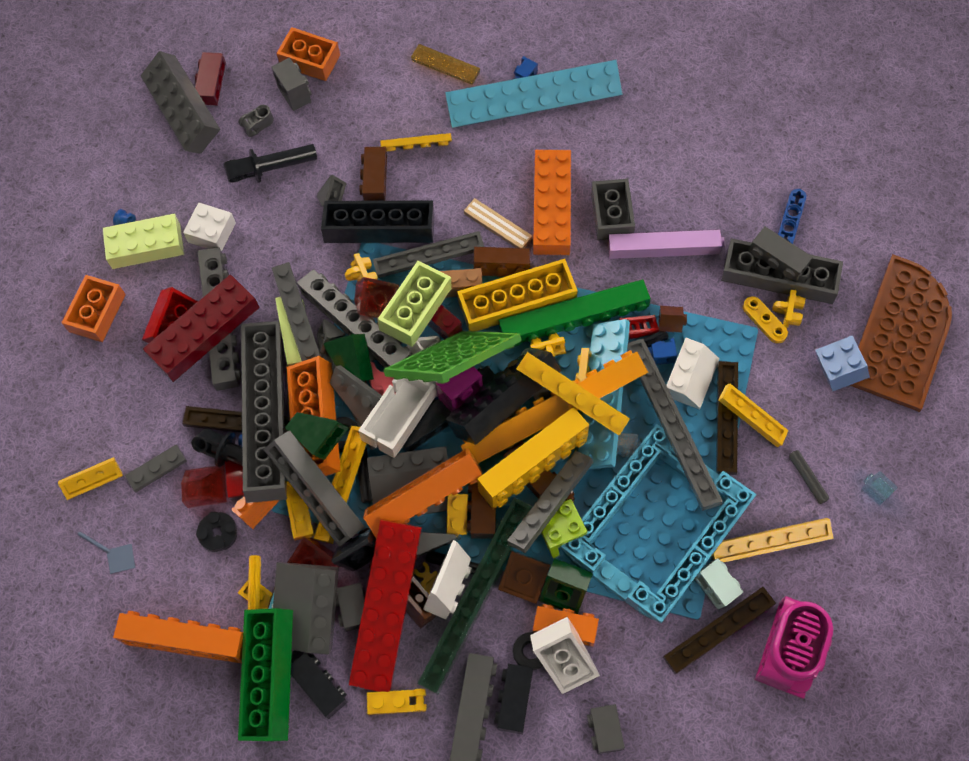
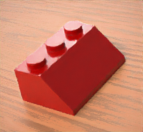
[142,287,198,343]

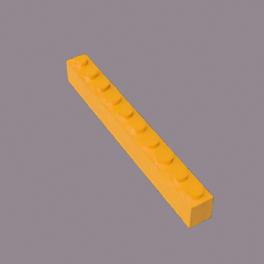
[461,350,648,463]

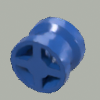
[113,209,136,225]

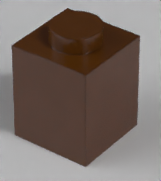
[658,306,687,333]

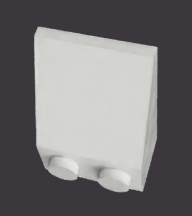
[530,617,600,694]

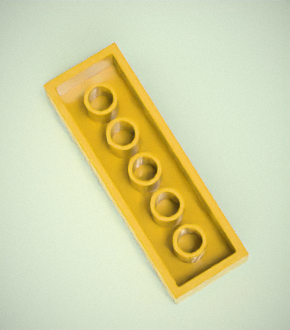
[457,259,578,331]
[477,407,589,509]

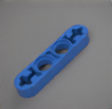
[778,189,806,244]

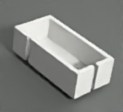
[358,378,436,459]

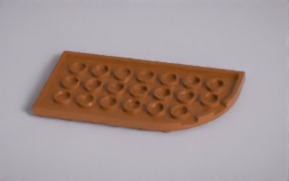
[850,254,952,412]

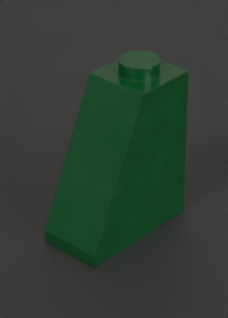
[324,334,374,384]
[285,412,349,460]

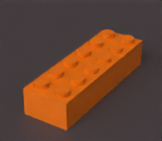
[533,150,571,255]
[287,356,341,476]
[363,448,482,539]
[113,611,243,664]

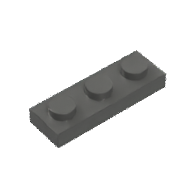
[125,444,187,493]

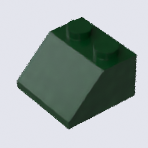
[539,558,593,614]

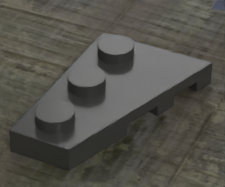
[329,365,382,425]

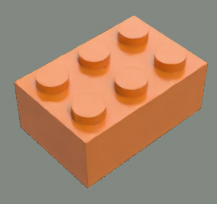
[276,27,340,81]
[62,275,126,342]

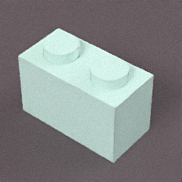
[695,558,743,609]

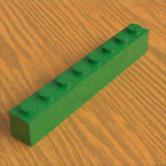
[499,279,651,347]

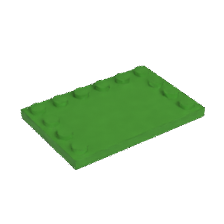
[384,331,521,384]

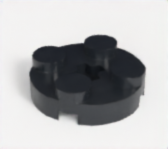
[196,511,237,552]

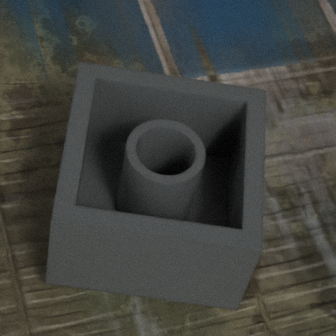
[271,58,312,111]

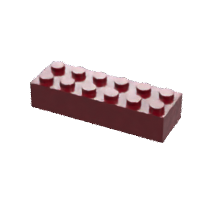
[143,274,260,382]

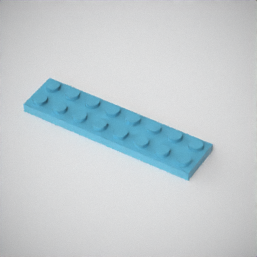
[578,319,630,469]

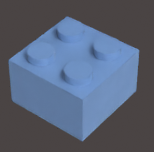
[815,335,870,392]

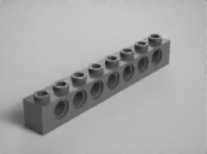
[198,247,242,391]
[297,269,413,368]

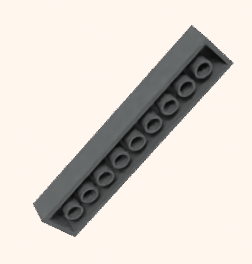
[241,321,287,503]

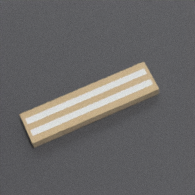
[464,198,533,248]

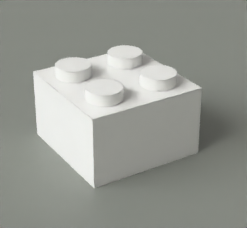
[183,203,236,251]

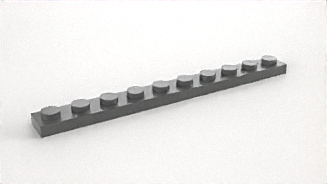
[627,338,723,511]

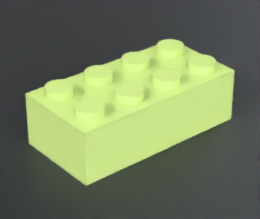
[103,214,184,269]
[378,261,452,347]

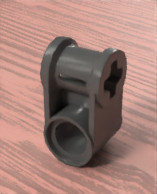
[238,105,274,137]

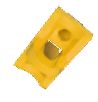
[344,253,378,292]
[772,290,806,328]
[530,333,566,357]

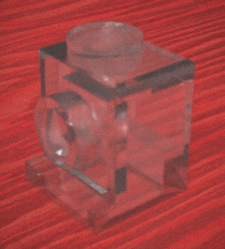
[616,433,642,457]

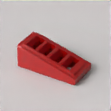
[619,315,659,340]

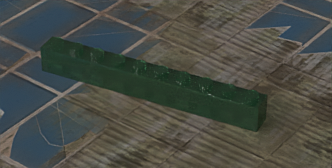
[417,497,532,695]

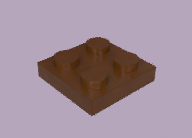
[498,550,551,604]

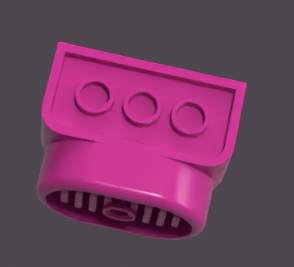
[755,596,833,699]

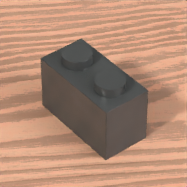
[336,582,365,632]
[587,704,625,754]

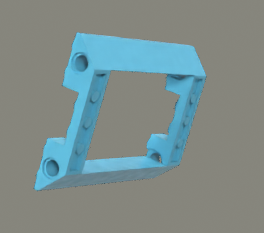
[560,424,757,623]

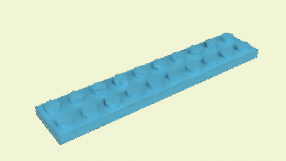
[445,60,623,128]

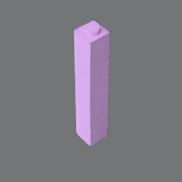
[608,230,724,259]

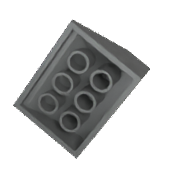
[367,446,448,516]
[273,562,339,655]

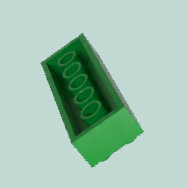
[238,608,293,741]

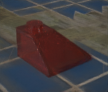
[181,465,227,508]

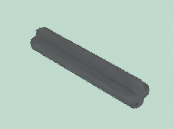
[789,450,829,504]

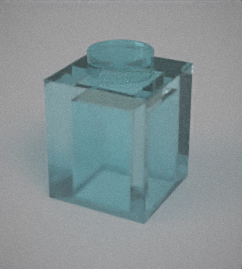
[862,471,898,506]

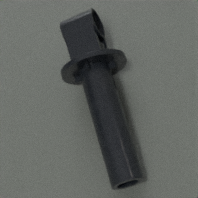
[223,144,317,183]
[191,429,243,467]

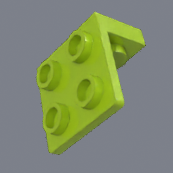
[541,499,587,558]

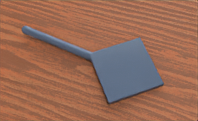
[78,532,135,574]

